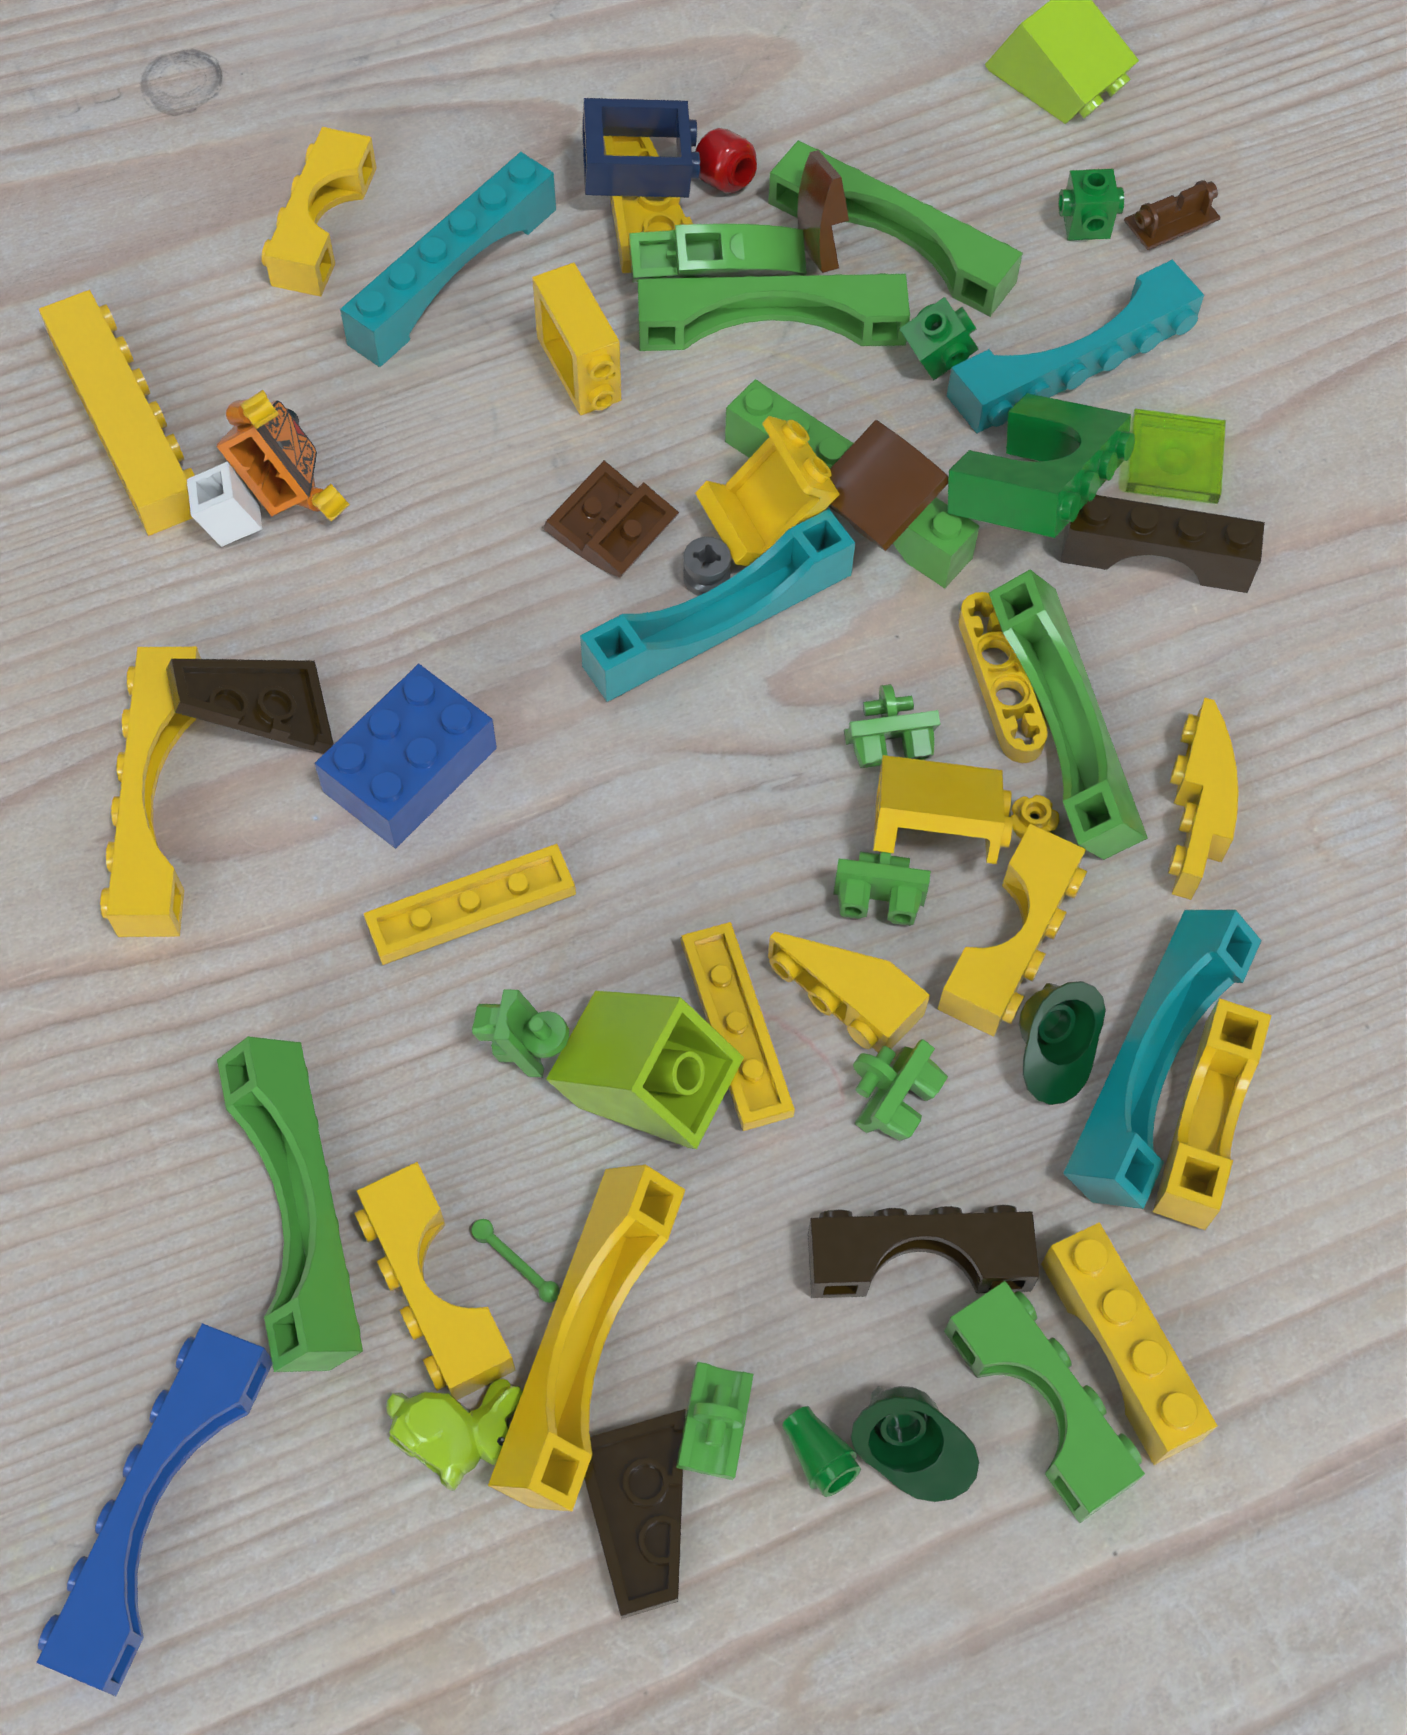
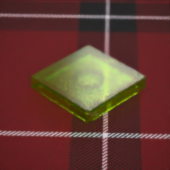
[1125,409,1226,504]

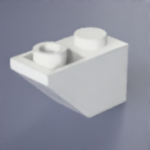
[187,462,263,547]

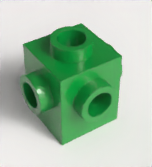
[1058,169,1124,241]
[899,297,979,381]

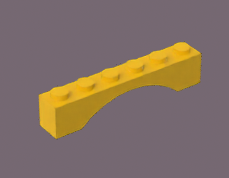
[100,646,201,937]
[488,1164,686,1512]

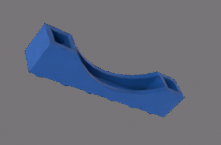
[36,1323,272,1697]

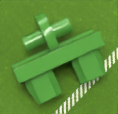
[844,684,941,768]
[833,851,931,926]
[472,989,569,1078]
[853,1039,948,1141]
[676,1362,754,1480]

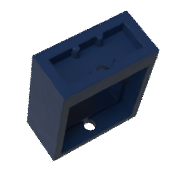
[582,98,700,198]

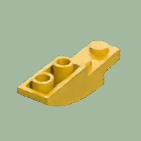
[1168,697,1239,900]

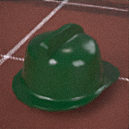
[1019,981,1106,1105]
[851,1386,979,1502]

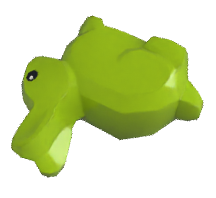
[386,1379,523,1491]

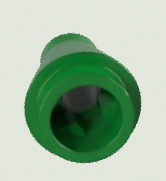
[782,1406,861,1497]

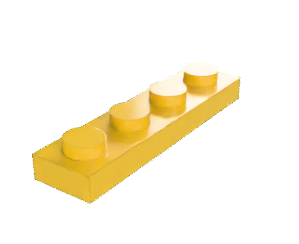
[363,843,576,965]
[681,922,795,1131]

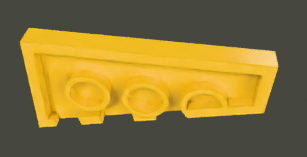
[603,136,693,273]

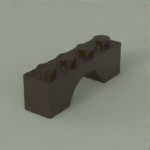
[1060,495,1265,593]
[807,1205,1039,1298]

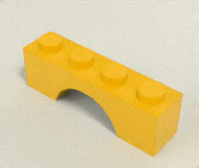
[262,127,377,297]
[937,823,1088,1037]
[1152,998,1272,1230]
[354,1161,516,1400]
[1041,1222,1218,1465]

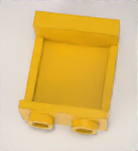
[695,416,840,566]
[873,755,1013,864]

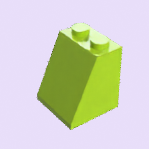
[985,0,1139,124]
[546,990,744,1149]

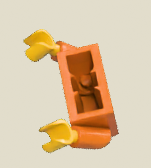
[216,390,350,521]

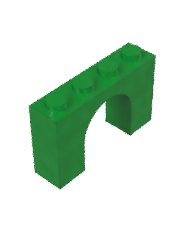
[947,393,1135,538]

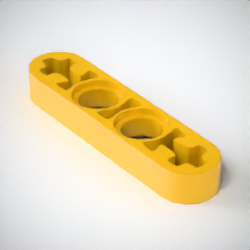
[958,592,1048,763]

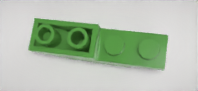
[629,224,807,283]

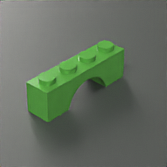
[944,1281,1145,1523]

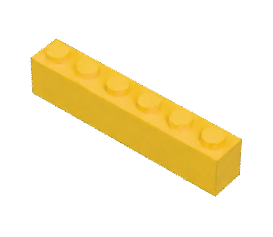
[39,289,195,536]

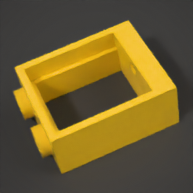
[532,262,622,416]

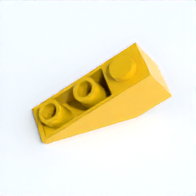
[768,931,930,1053]

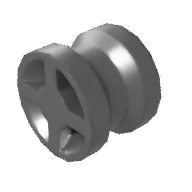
[683,537,731,596]

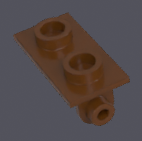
[1124,180,1221,250]

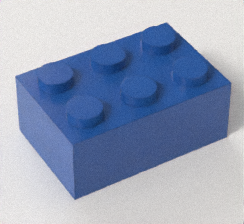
[314,663,497,849]

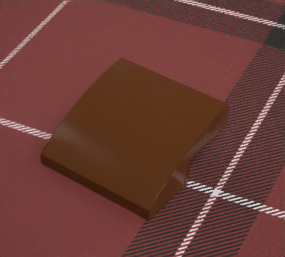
[797,150,849,273]
[828,420,949,552]
[543,460,679,578]

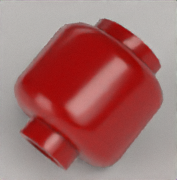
[695,128,757,193]

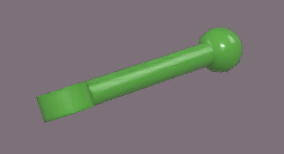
[471,1219,560,1303]

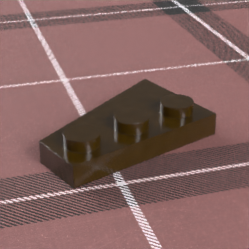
[166,658,334,754]
[584,1409,686,1619]

